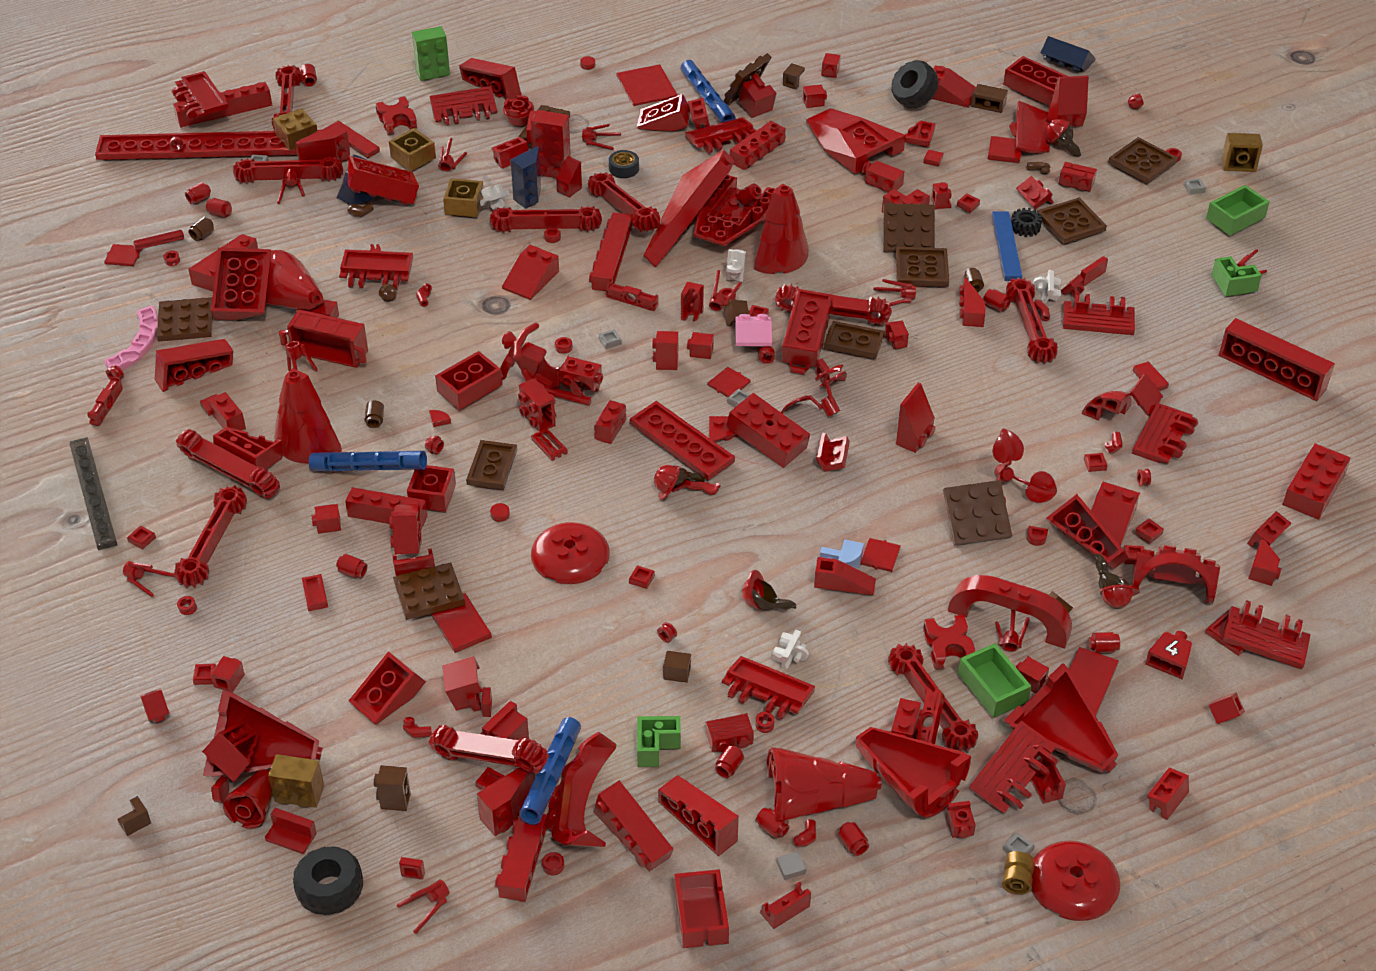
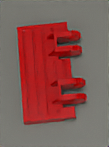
[171,71,228,119]
[429,86,498,125]
[685,117,756,153]
[339,249,414,290]
[1063,293,1135,336]
[1132,403,1198,463]
[1222,600,1311,670]
[722,656,815,719]
[969,721,1058,814]

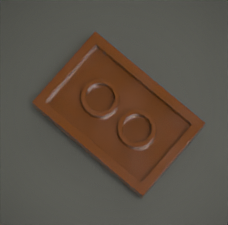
[824,321,885,359]
[466,440,518,490]

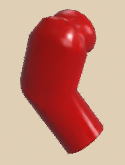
[794,819,816,847]

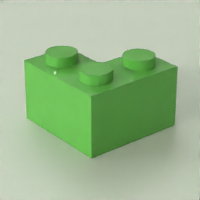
[1211,256,1262,297]
[637,716,681,767]

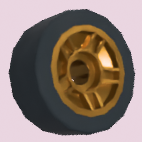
[609,150,639,178]

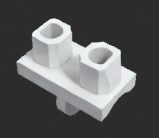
[479,184,510,210]
[726,249,746,282]
[1033,270,1061,303]
[772,630,809,671]

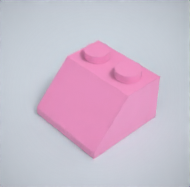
[735,314,772,346]

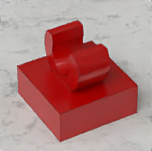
[1061,274,1085,297]

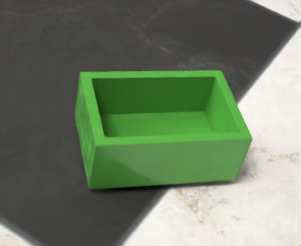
[411,26,450,81]
[1206,185,1270,236]
[958,643,1031,718]

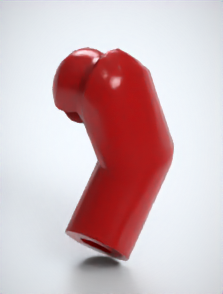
[416,283,432,307]
[1034,299,1050,322]
[1105,432,1123,453]
[403,717,432,738]

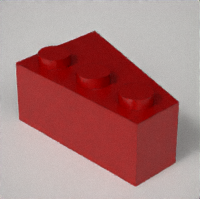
[213,427,283,469]
[202,719,260,782]

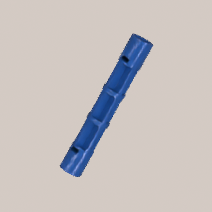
[680,60,736,123]
[309,451,427,471]
[520,717,581,825]

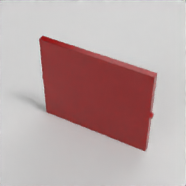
[616,64,678,106]

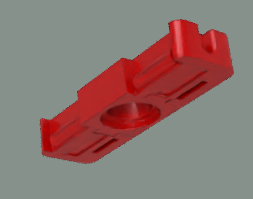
[606,281,659,311]
[87,377,123,426]
[916,689,945,744]

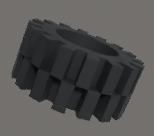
[1011,208,1042,237]

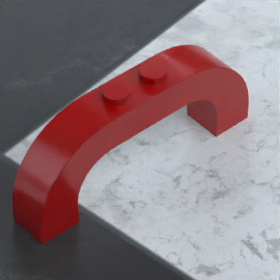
[948,575,1072,649]

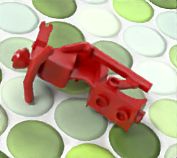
[500,322,603,406]

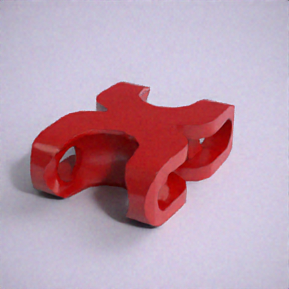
[375,96,418,135]
[923,615,976,669]

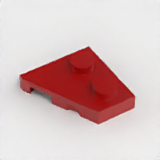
[905,121,936,147]
[709,416,740,442]

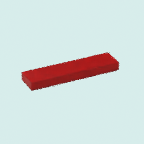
[327,120,380,158]

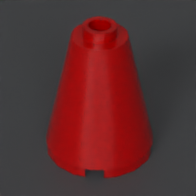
[223,769,273,829]

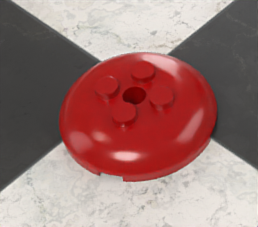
[531,522,610,584]
[1031,841,1120,921]

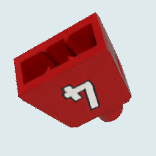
[1145,630,1192,680]

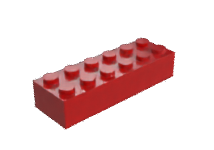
[1218,318,1335,402]

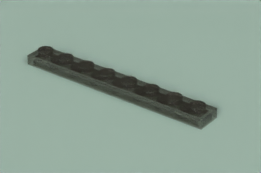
[69,437,118,550]

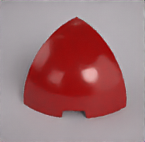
[1082,391,1132,421]

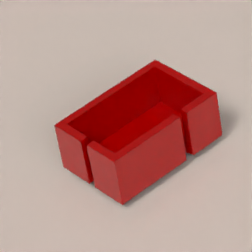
[674,869,729,948]

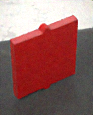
[104,244,142,267]
[707,367,751,397]
[1130,374,1163,416]
[860,538,901,572]

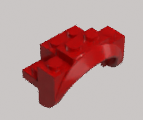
[1132,545,1220,604]

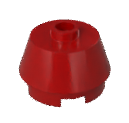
[503,95,534,126]

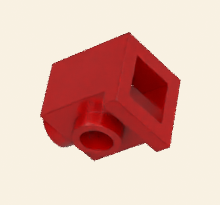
[931,182,952,210]
[884,320,909,349]
[946,801,976,838]

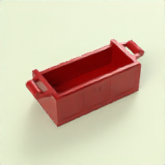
[782,289,833,375]
[279,309,368,368]

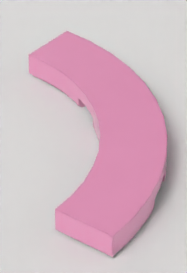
[104,305,158,370]

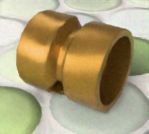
[1002,851,1035,895]

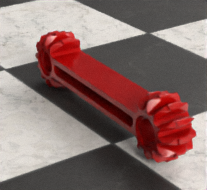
[271,65,302,131]
[233,156,344,184]
[587,172,660,232]
[489,206,602,233]
[1006,277,1058,364]
[775,283,892,326]
[176,429,280,499]
[174,485,247,588]
[888,643,979,753]
[428,725,549,774]

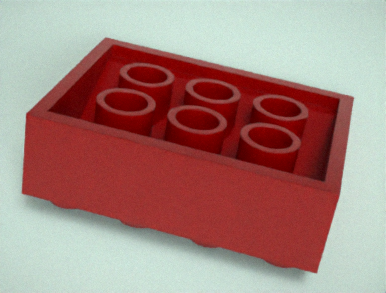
[347,156,419,205]
[211,248,272,321]

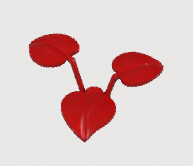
[781,364,847,417]
[992,428,1057,503]

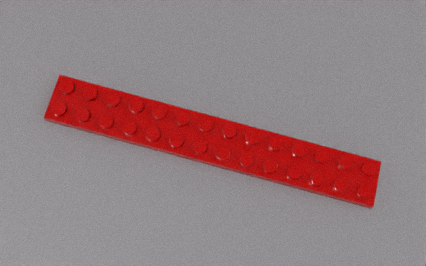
[95,130,320,160]

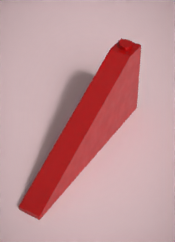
[643,149,735,267]

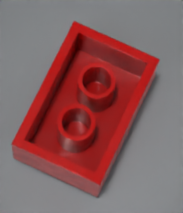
[435,351,503,410]

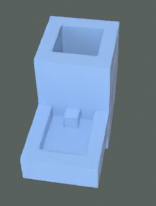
[820,540,864,569]

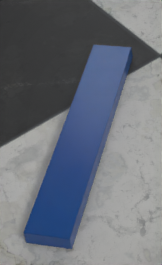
[992,211,1022,281]

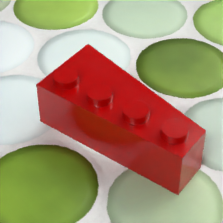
[188,234,258,292]
[154,339,234,392]
[1046,494,1129,570]
[658,775,739,857]

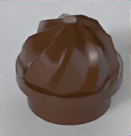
[379,284,397,301]

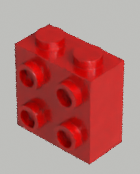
[518,378,557,432]

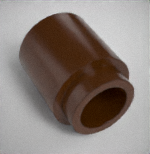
[188,217,214,241]
[964,268,984,292]
[364,400,384,428]

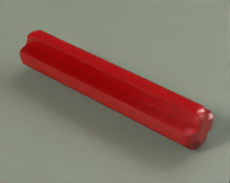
[133,230,184,250]

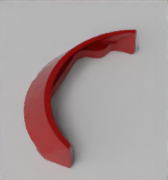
[547,732,617,847]

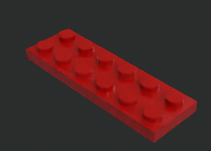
[630,401,735,481]

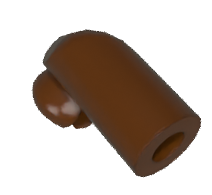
[1027,162,1051,174]
[347,203,374,217]

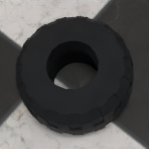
[891,60,939,108]
[293,846,363,915]

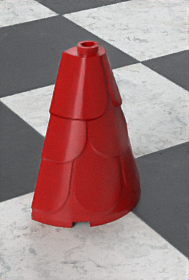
[754,183,809,275]
[266,250,324,310]
[274,368,342,464]
[1004,663,1118,773]
[203,690,323,777]
[856,727,971,818]
[766,747,882,820]

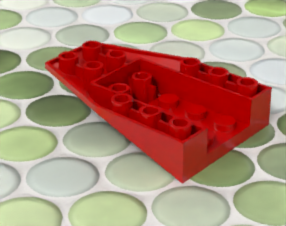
[806,108,906,174]
[694,174,775,246]

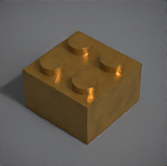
[273,108,318,150]
[389,128,436,171]
[1221,133,1263,172]
[443,178,484,217]
[268,754,324,808]

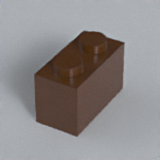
[971,84,1008,113]
[374,765,411,811]

